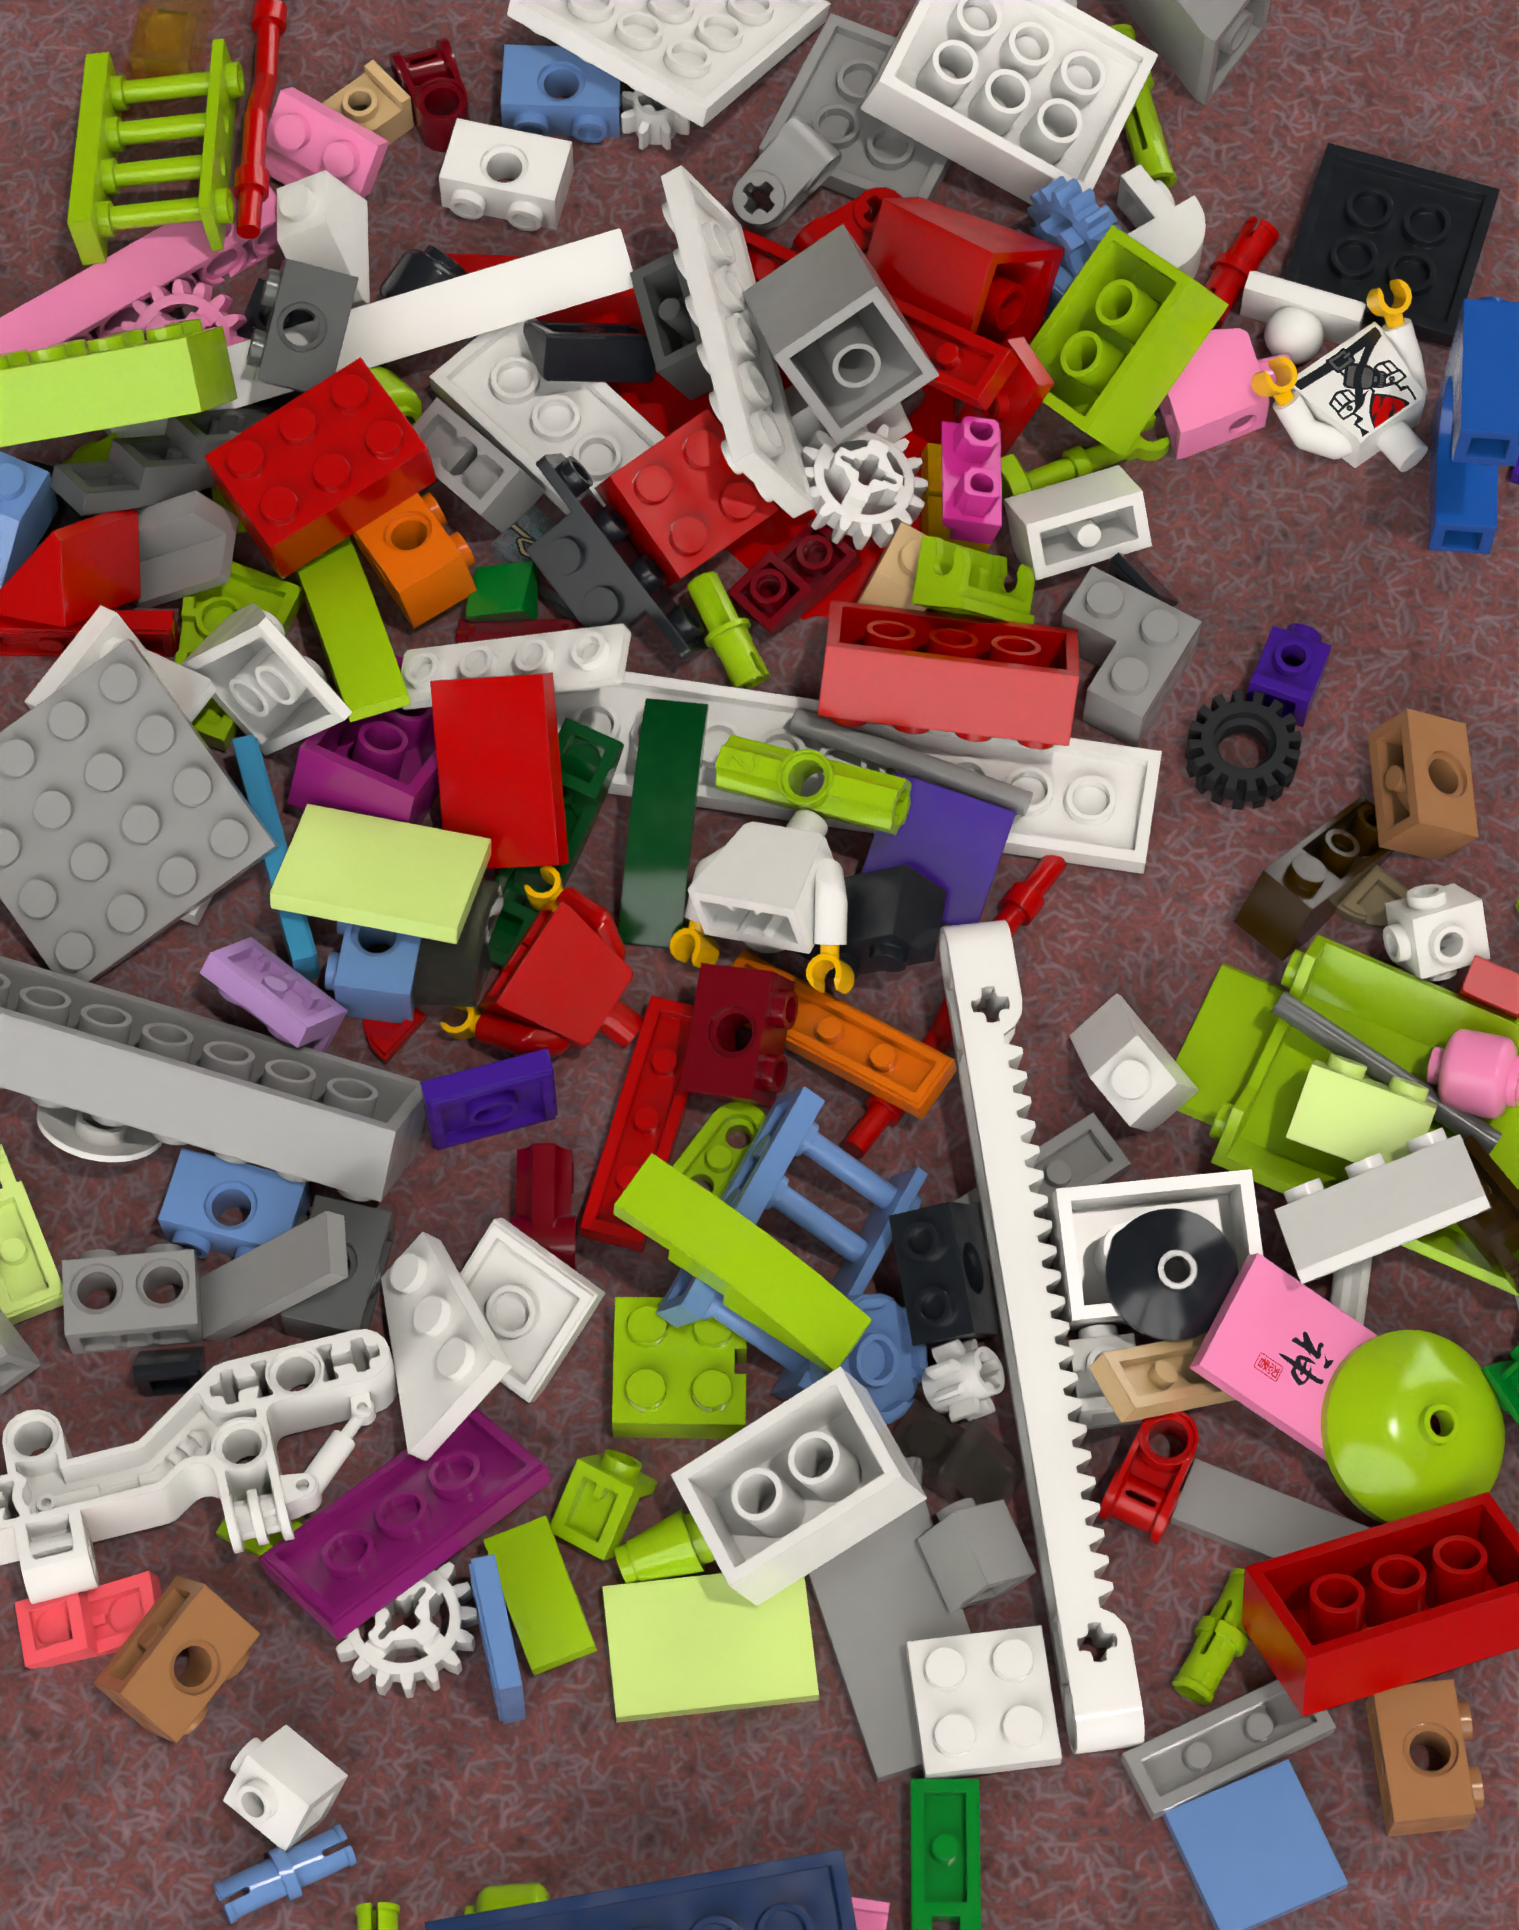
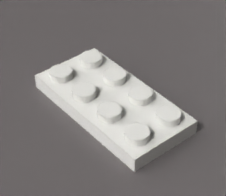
[429,318,665,515]

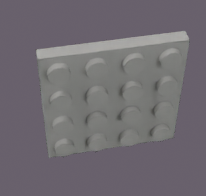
[0,639,279,983]

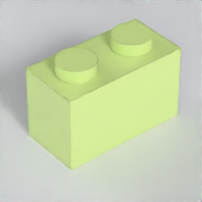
[1286,1054,1439,1164]

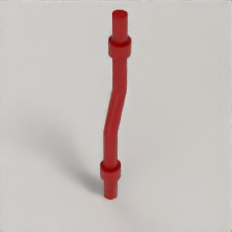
[233,0,287,239]
[842,855,1067,1159]

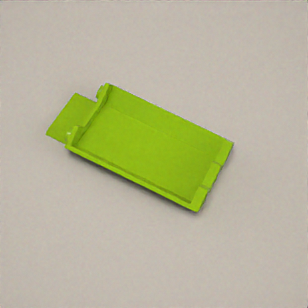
[1175,934,1519,1297]

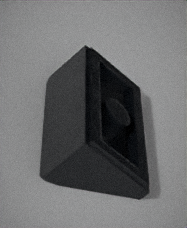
[523,321,655,383]

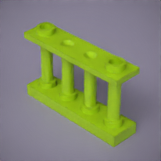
[67,38,245,265]

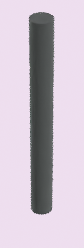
[1271,991,1502,1154]

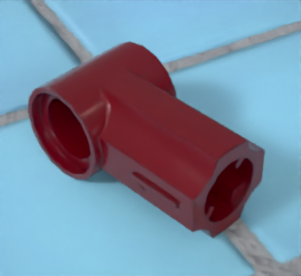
[510,1143,577,1271]

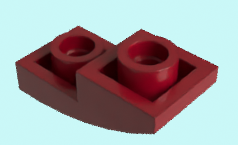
[727,516,862,636]

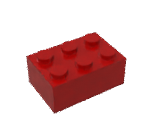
[204,357,437,579]

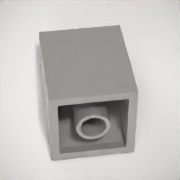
[1119,0,1271,106]
[742,224,939,444]

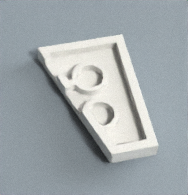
[381,1232,512,1461]

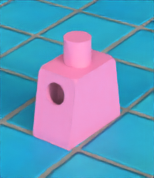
[1159,328,1291,460]

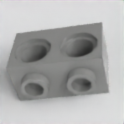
[412,397,546,537]
[62,1244,204,1354]

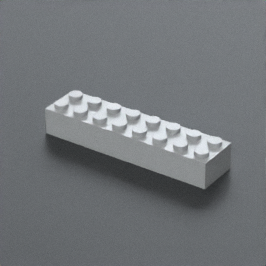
[0,956,426,1202]

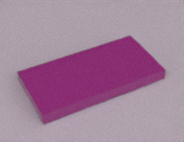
[258,1408,552,1641]

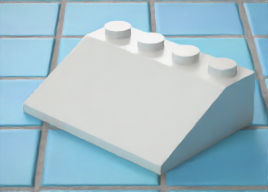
[860,0,1158,205]

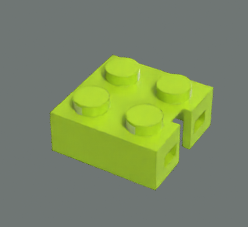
[612,1297,747,1439]

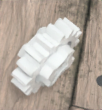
[801,424,928,550]
[336,1561,479,1698]

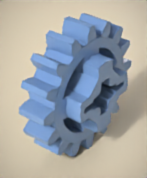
[1027,176,1122,278]

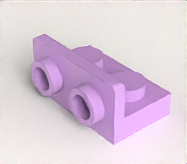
[200,937,348,1053]

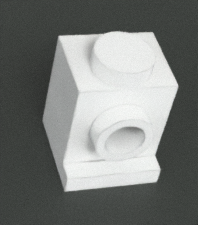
[1067,1324,1143,1429]

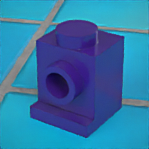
[1246,623,1332,727]

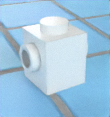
[223,1725,348,1852]

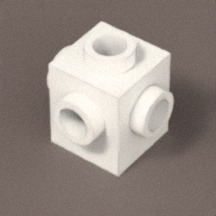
[1383,883,1490,981]

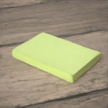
[270,804,491,944]
[602,1573,819,1723]

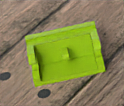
[912,536,1035,624]

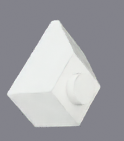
[277,170,370,309]
[1069,993,1199,1132]

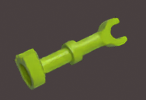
[1001,414,1171,507]

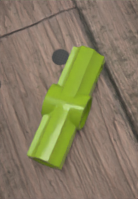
[715,735,912,835]

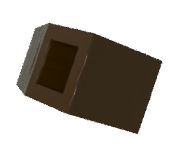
[1234,796,1394,961]

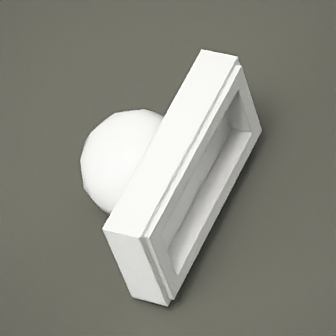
[1240,271,1366,365]

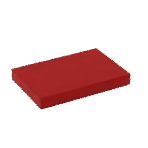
[430,672,569,869]

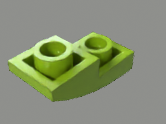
[483,1515,597,1676]

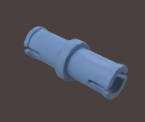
[212,1823,357,1924]

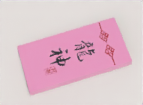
[1189,1253,1441,1461]

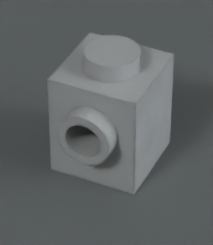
[917,1498,1036,1612]

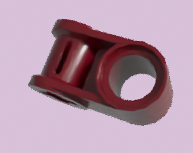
[389,37,470,153]

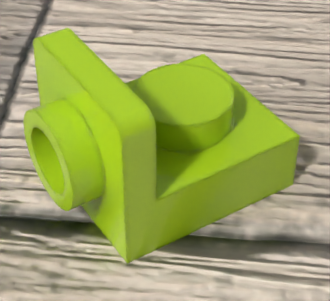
[550,1449,658,1561]

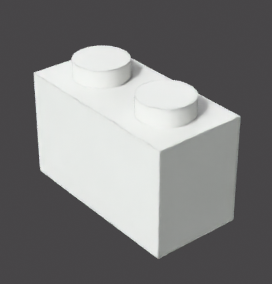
[1004,465,1152,581]

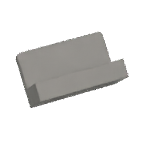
[133,490,239,609]

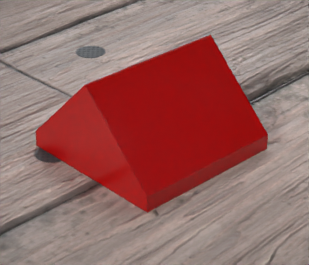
[0,509,141,627]

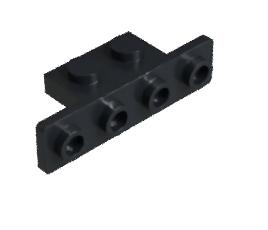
[526,453,709,659]

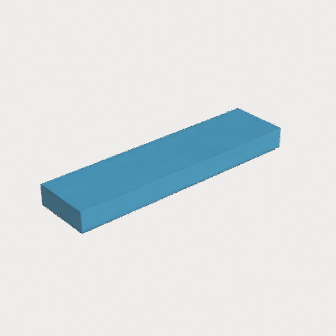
[232,734,320,981]

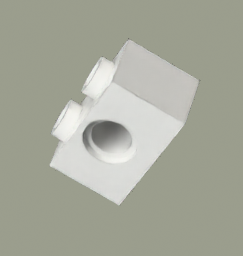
[439,118,574,231]

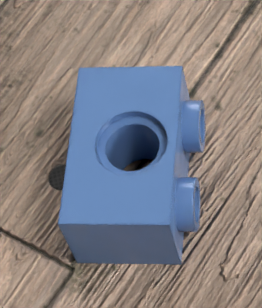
[501,44,623,143]
[325,921,430,1024]
[158,1148,312,1260]

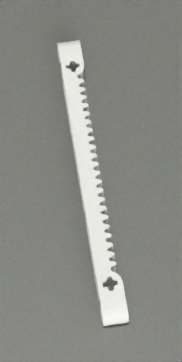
[939,920,1145,1754]

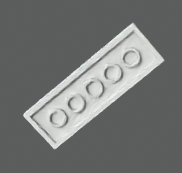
[661,165,815,518]

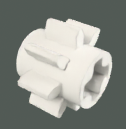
[620,90,690,150]
[922,1338,1005,1423]

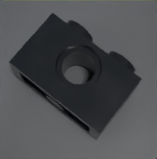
[889,1202,1001,1347]

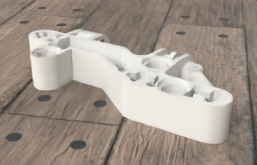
[0,1329,398,1604]

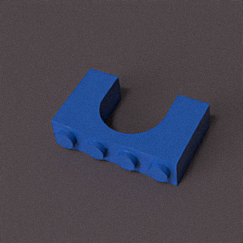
[1428,296,1519,554]

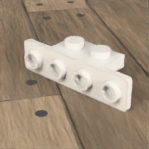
[401,624,631,710]

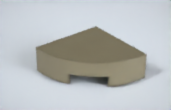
[1335,865,1409,928]

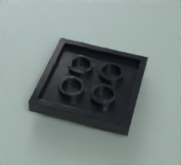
[1284,143,1500,348]

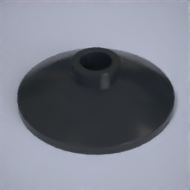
[1105,1208,1238,1342]

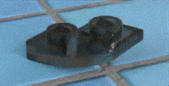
[412,882,504,1007]

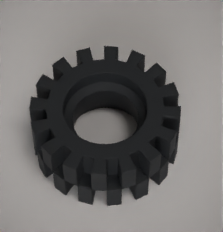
[1185,690,1302,810]

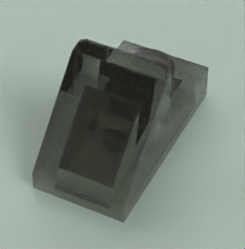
[892,1399,1025,1506]

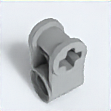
[732,115,842,230]

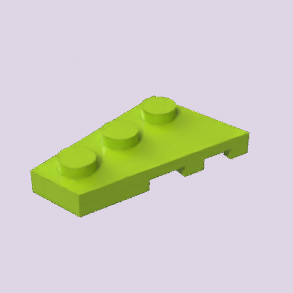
[175,561,305,752]

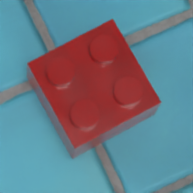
[594,408,778,589]

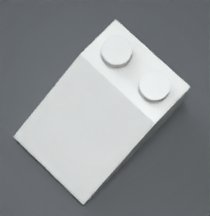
[181,602,352,756]

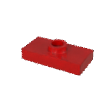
[955,337,1055,458]

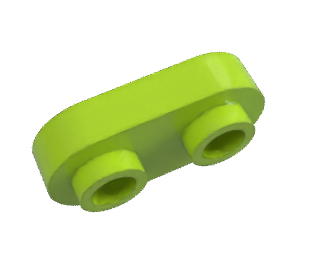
[672,1102,767,1199]

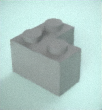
[1060,566,1202,748]

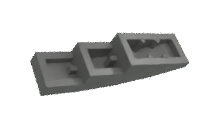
[50,407,276,516]

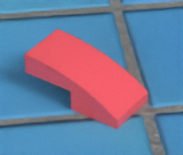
[14,1571,162,1669]

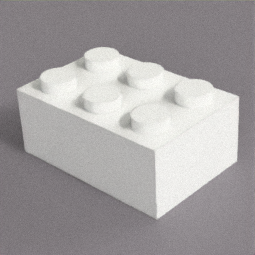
[1046,1169,1263,1330]
[671,1366,927,1606]

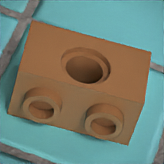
[1368,708,1478,859]
[93,1575,260,1743]
[1365,1679,1484,1837]

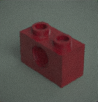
[680,963,798,1108]

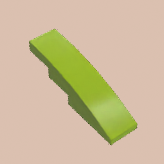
[295,536,411,722]
[613,1153,872,1373]

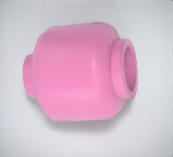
[1427,1029,1519,1119]

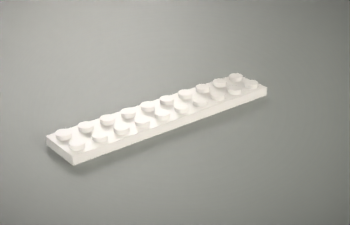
[555,671,1162,874]

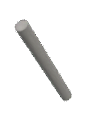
[789,708,1033,816]

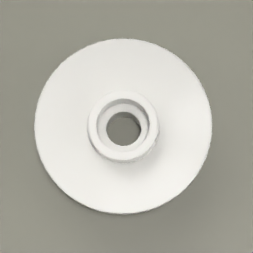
[37,1105,163,1162]

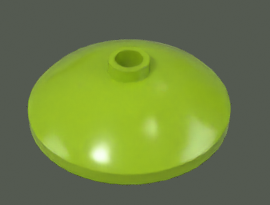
[1321,1330,1505,1524]

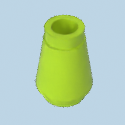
[614,1508,715,1584]

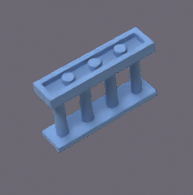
[656,1086,928,1400]

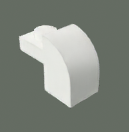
[1117,164,1206,279]

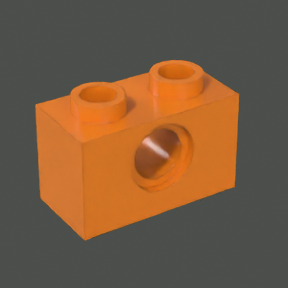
[352,492,477,629]

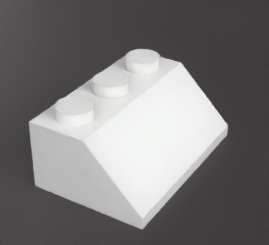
[1274,1127,1492,1284]

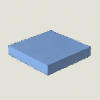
[468,1554,526,1724]
[1163,1759,1348,1930]

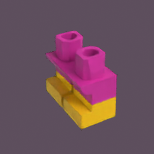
[921,416,1002,553]

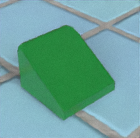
[466,561,538,622]

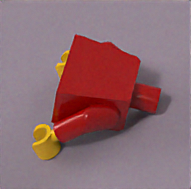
[440,866,644,1056]

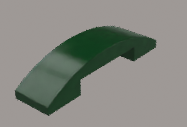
[619,698,709,949]
[457,718,624,967]

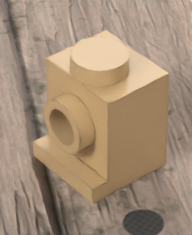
[322,60,414,144]

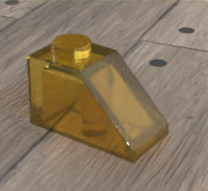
[130,0,214,99]

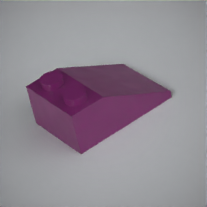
[288,655,439,825]

